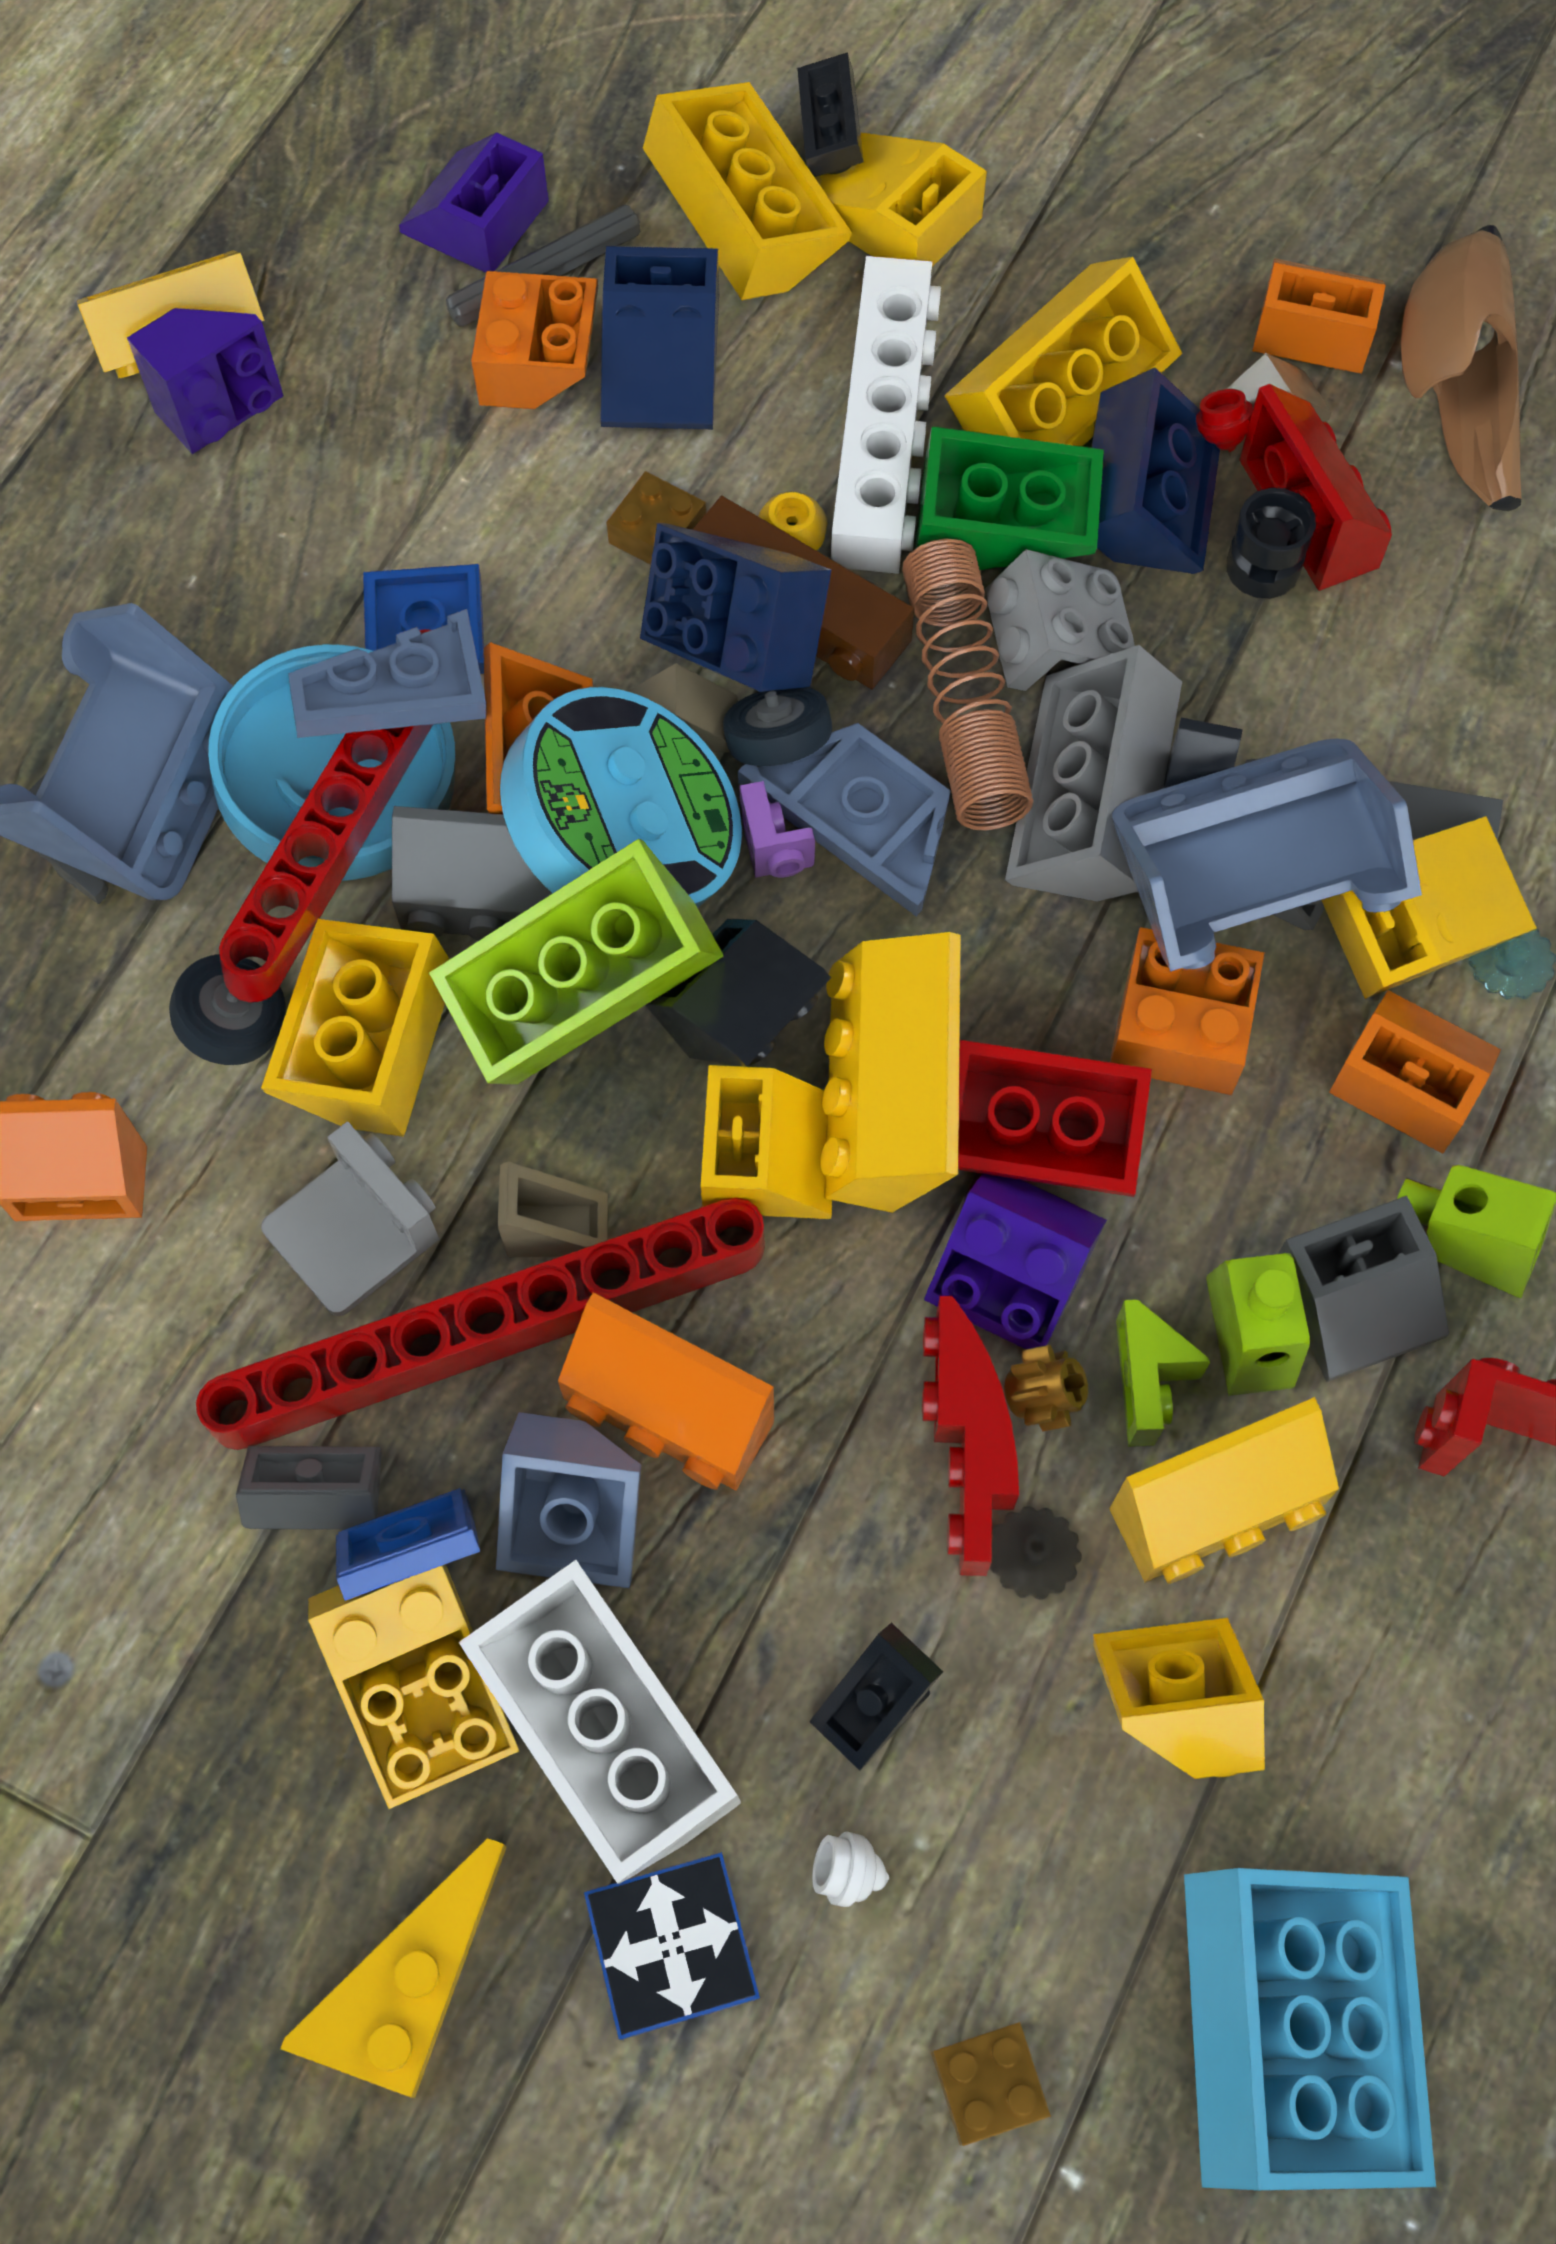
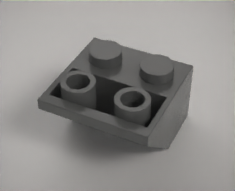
[1278,1196,1449,1382]

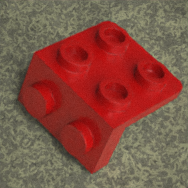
[1414,1358,1556,1477]

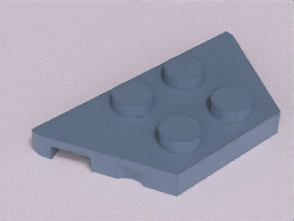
[738,723,951,917]

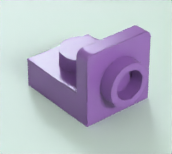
[740,781,815,878]

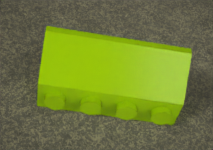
[429,839,724,1085]

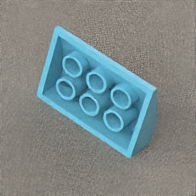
[1184,1868,1436,2191]

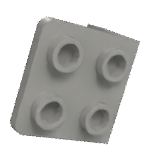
[985,549,1135,691]
[261,1121,439,1316]

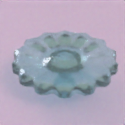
[1468,929,1556,1000]

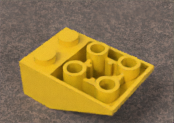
[815,132,987,267]
[1321,816,1537,999]
[308,1564,519,1809]

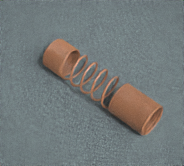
[902,538,1034,830]

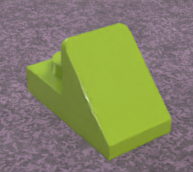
[1116,1300,1210,1447]

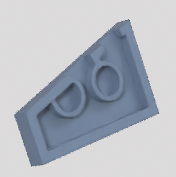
[288,609,486,738]

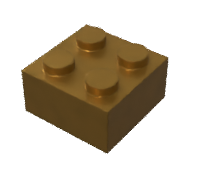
[606,471,706,565]
[931,2022,1051,2146]

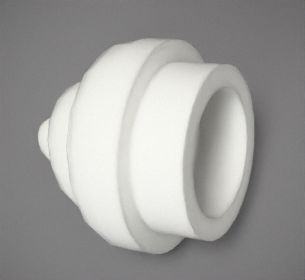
[812,1832,889,1907]

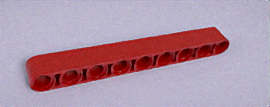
[196,1198,765,1450]

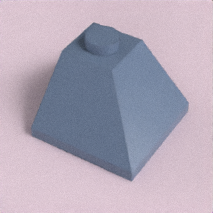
[496,1412,641,1588]

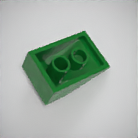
[915,426,1104,570]

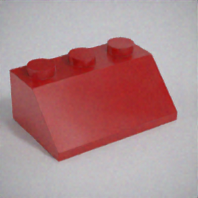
[1239,384,1392,591]
[958,1040,1152,1197]

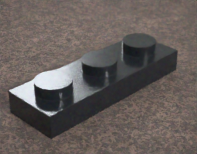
[797,52,864,177]

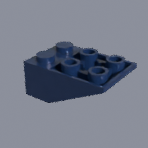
[601,246,720,430]
[640,523,832,692]

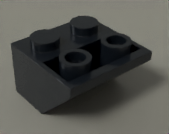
[646,919,831,1067]

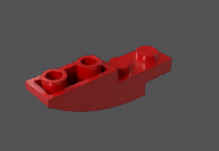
[922,1296,1019,1576]

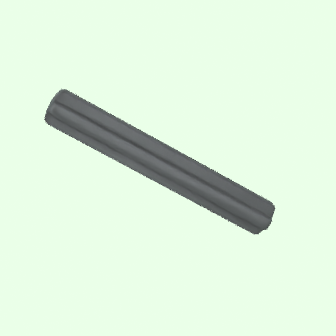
[446,205,641,327]

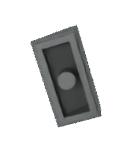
[236,1446,382,1529]

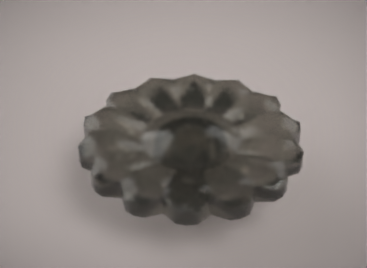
[990,1506,1082,1600]

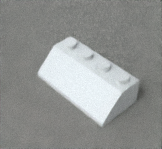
[459,1560,741,1884]

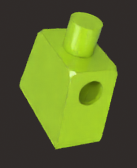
[1397,1165,1556,1298]
[1206,1253,1310,1396]

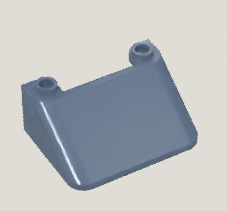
[0,603,233,901]
[1112,739,1422,971]

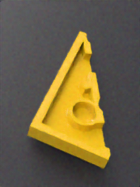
[280,1838,507,2098]

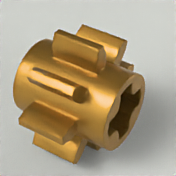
[1004,1345,1088,1432]

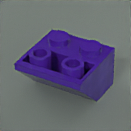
[399,132,549,273]
[127,308,284,454]
[924,1174,1107,1350]

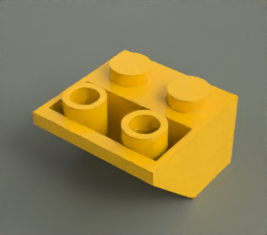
[701,1065,832,1219]

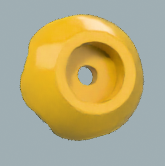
[758,492,828,551]

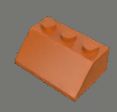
[484,642,593,815]
[558,1292,774,1491]

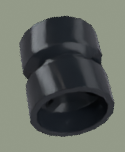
[1227,488,1316,599]

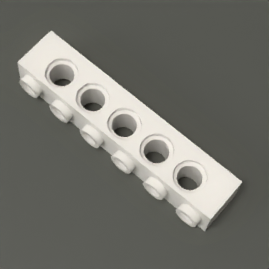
[831,256,941,574]

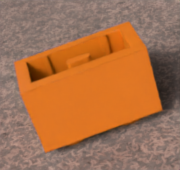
[1252,258,1386,374]
[471,271,598,409]
[1110,927,1265,1095]
[1329,990,1501,1154]
[0,1092,147,1221]

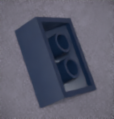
[1092,368,1220,574]

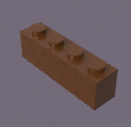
[692,495,914,690]

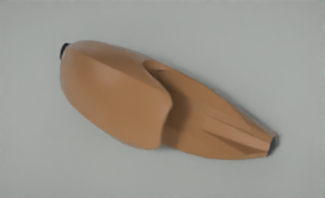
[1401,225,1522,511]

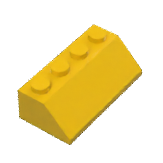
[643,82,852,300]
[944,256,1183,447]
[820,932,961,1213]

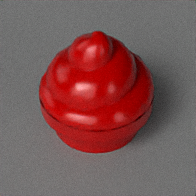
[1196,389,1253,452]

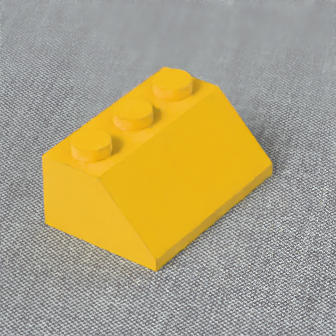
[77,250,265,379]
[261,919,449,1137]
[1109,1397,1339,1584]

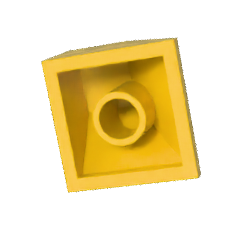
[1093,1617,1265,1779]

